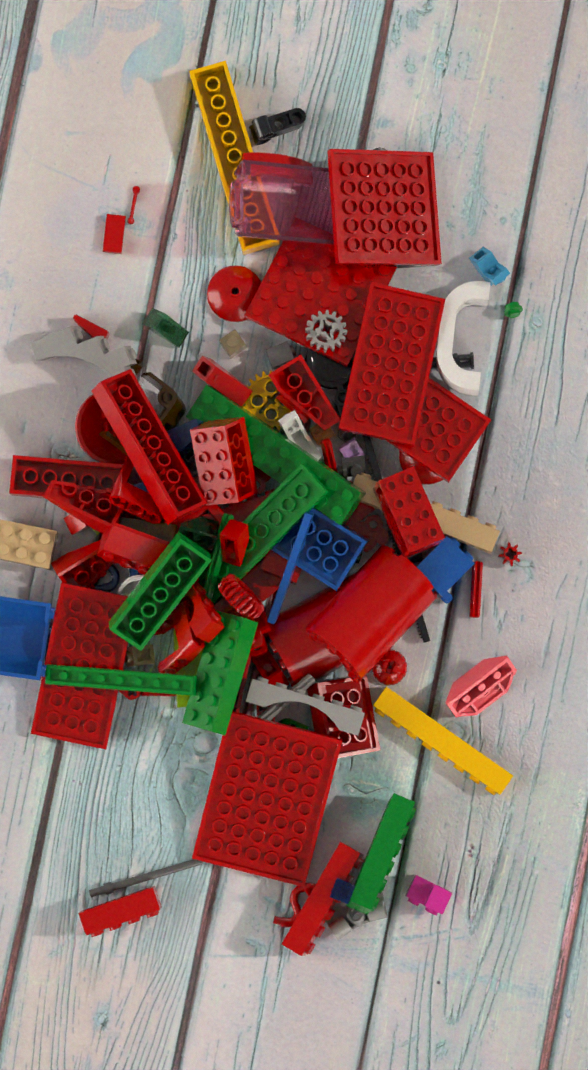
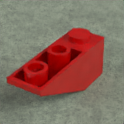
[192,356,253,407]

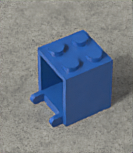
[417,536,475,604]

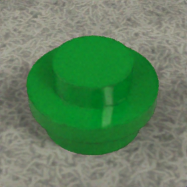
[504,302,523,318]

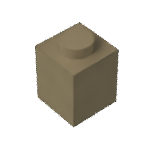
[219,330,246,359]

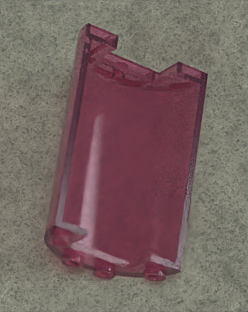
[229,160,334,245]

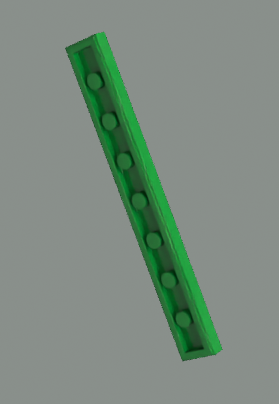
[45,664,197,696]

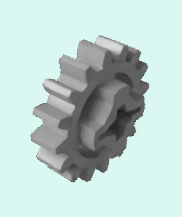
[305,310,347,353]

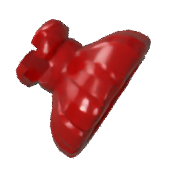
[372,649,407,686]

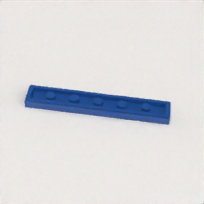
[267,511,315,624]

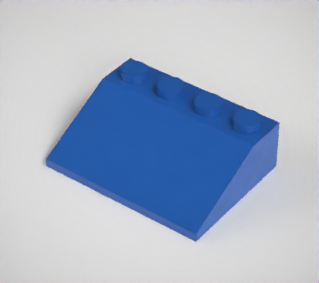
[271,507,369,591]

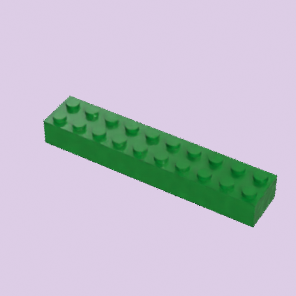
[186,385,366,525]

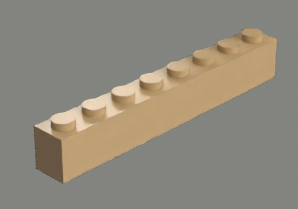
[353,472,500,554]

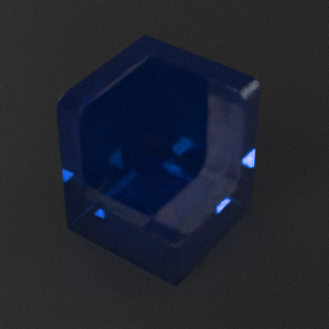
[329,878,355,904]

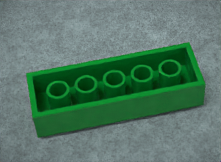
[108,532,212,651]
[182,610,258,735]
[346,793,416,915]

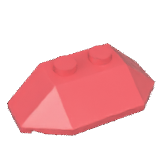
[445,655,517,717]

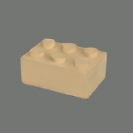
[0,519,58,570]

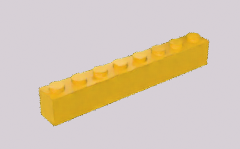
[373,686,513,795]

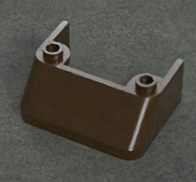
[99,372,186,456]

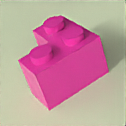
[405,875,452,916]

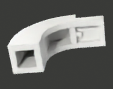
[278,410,325,464]

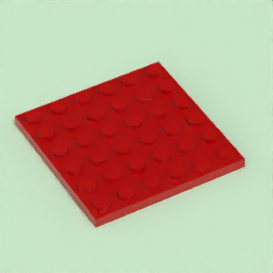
[327,149,442,266]
[244,218,397,367]

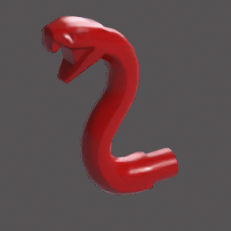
[273,883,316,928]

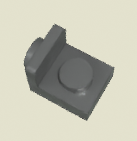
[338,456,366,480]

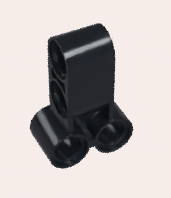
[249,108,306,145]

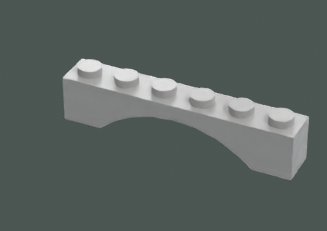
[246,677,365,736]

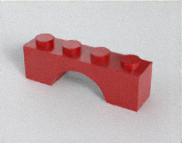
[181,578,224,643]

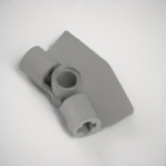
[326,888,387,940]

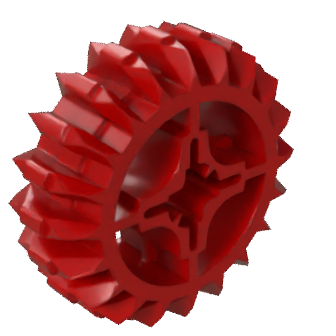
[218,574,264,621]

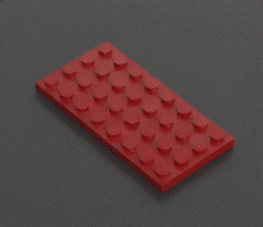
[338,282,446,447]
[31,582,128,749]

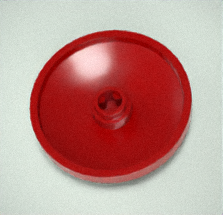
[75,394,127,464]

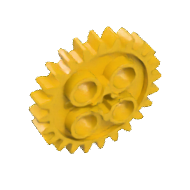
[243,370,291,432]

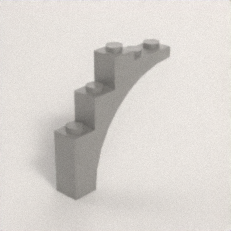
[30,326,137,379]

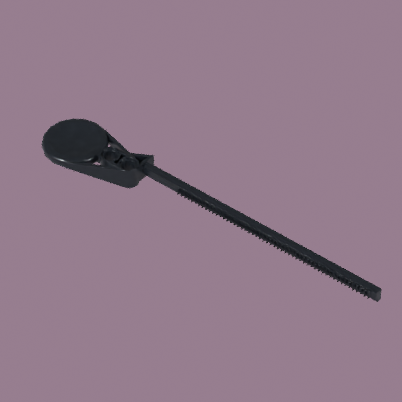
[305,348,430,643]

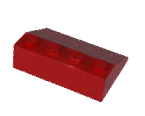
[307,675,381,758]

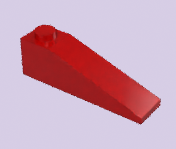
[268,355,340,430]
[43,480,125,534]
[51,540,116,589]

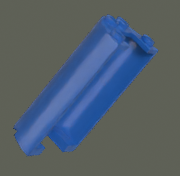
[0,596,55,681]

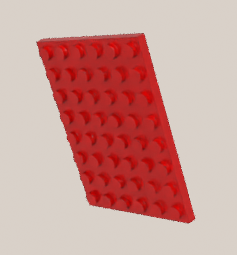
[192,711,343,887]

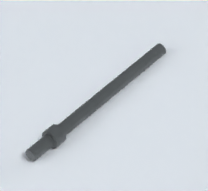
[89,859,203,897]

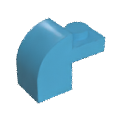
[469,246,510,286]

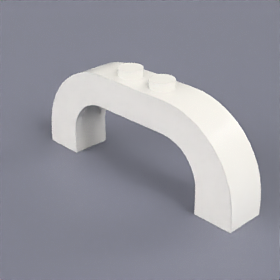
[435,281,491,396]

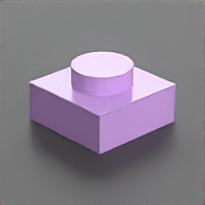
[339,437,365,458]

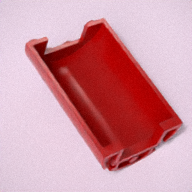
[305,545,438,682]
[264,572,356,687]

